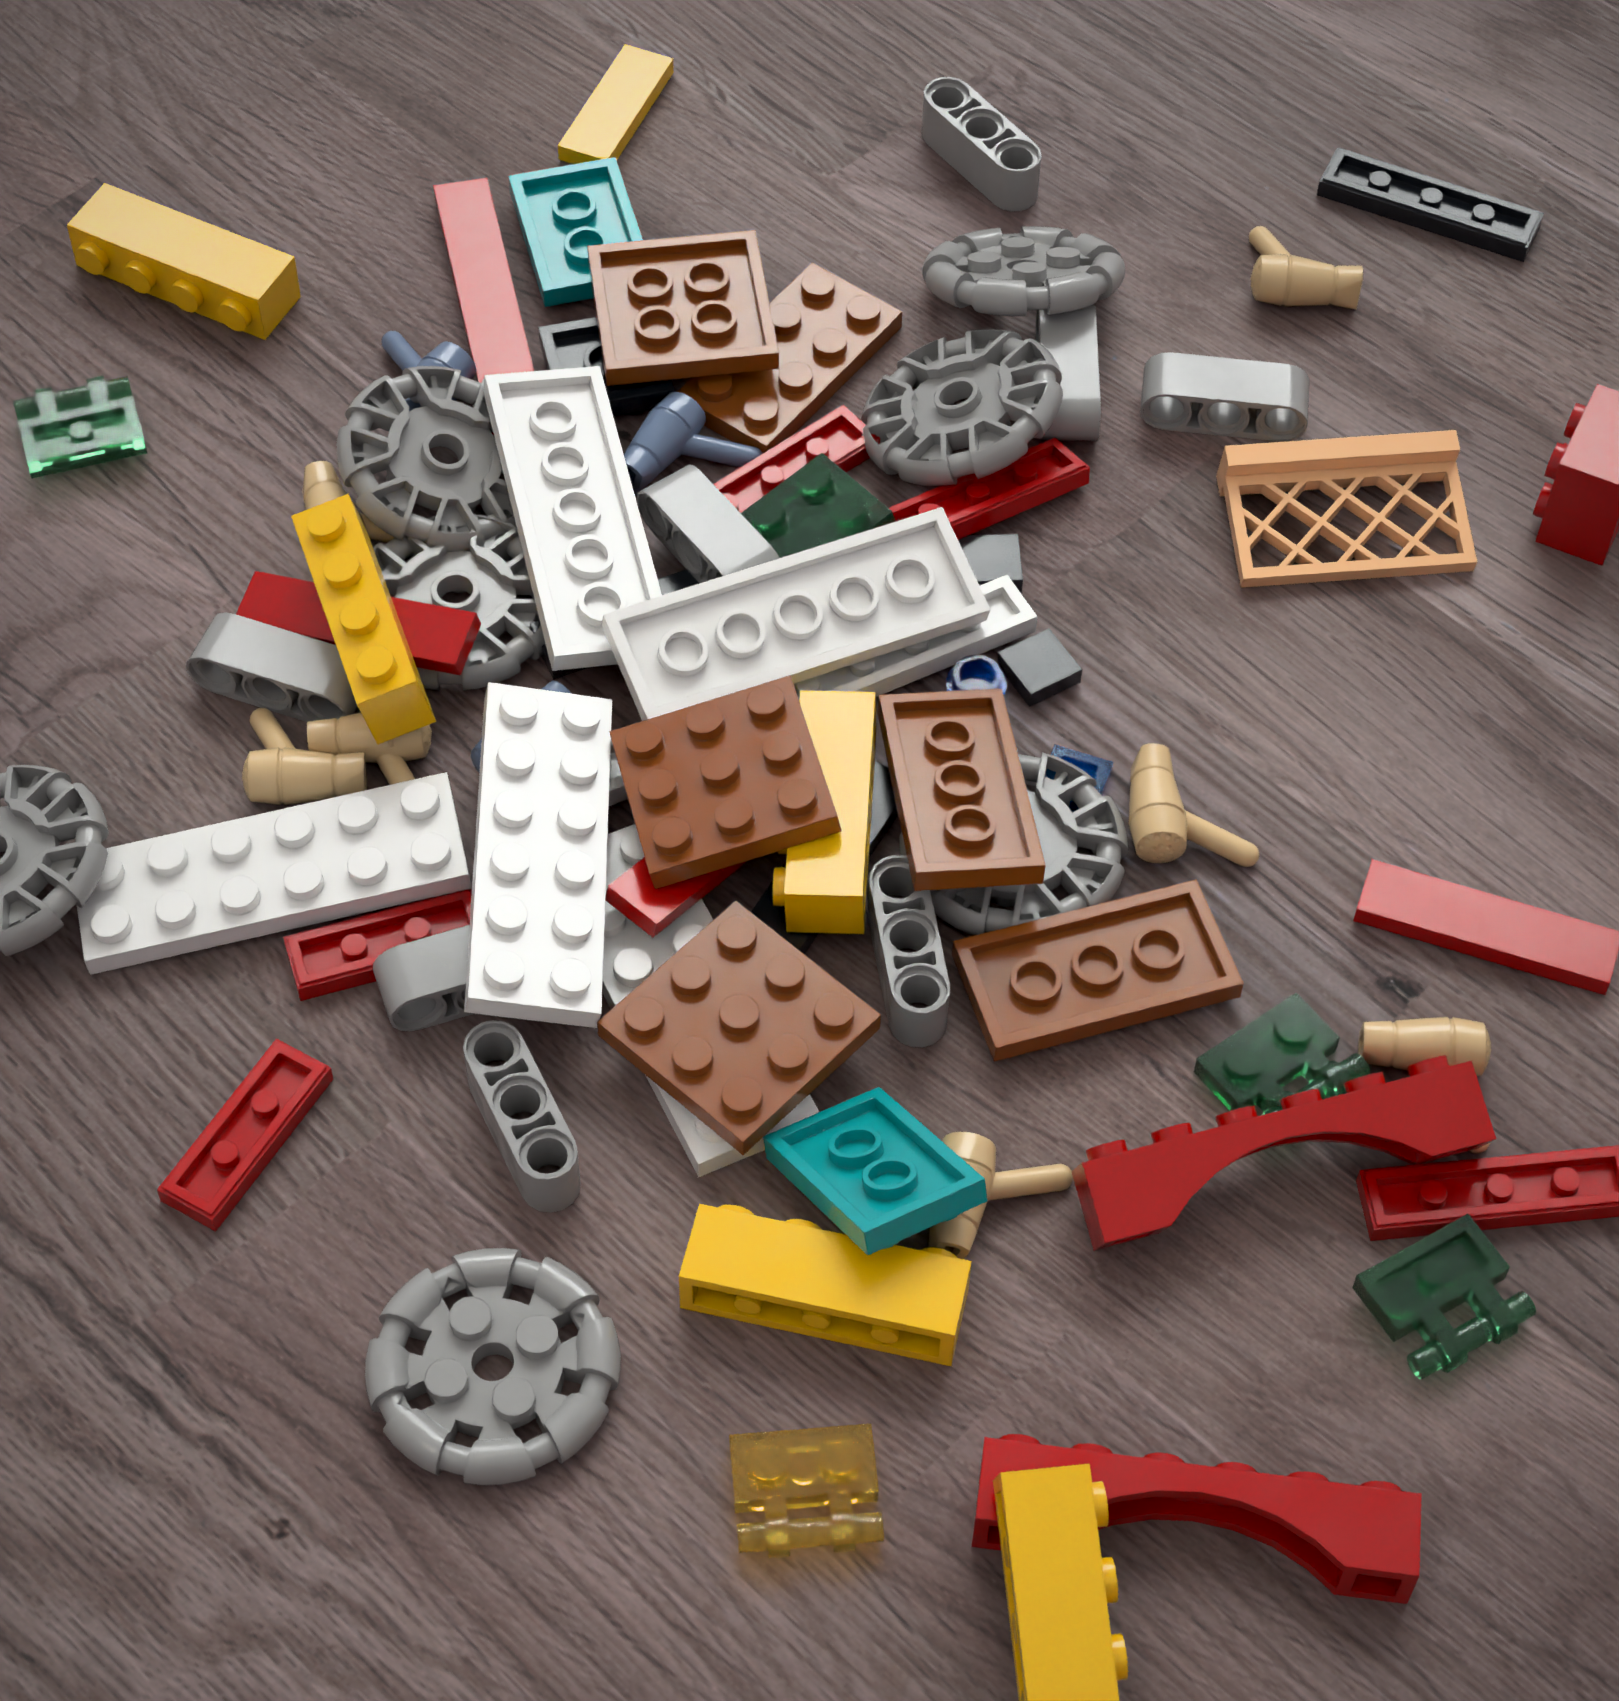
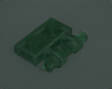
[13,375,147,479]
[1194,993,1370,1115]
[1352,1214,1536,1379]

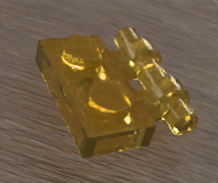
[729,1423,884,1558]

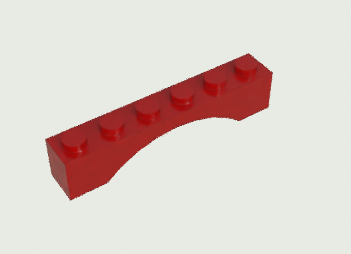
[1071,1055,1496,1251]
[972,1434,1422,1604]

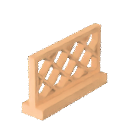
[1216,430,1477,588]

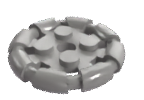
[922,226,1125,316]
[861,329,1063,486]
[337,366,516,551]
[373,514,545,691]
[899,749,1128,936]
[0,765,109,956]
[365,1248,621,1486]

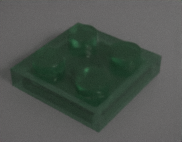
[741,453,896,558]

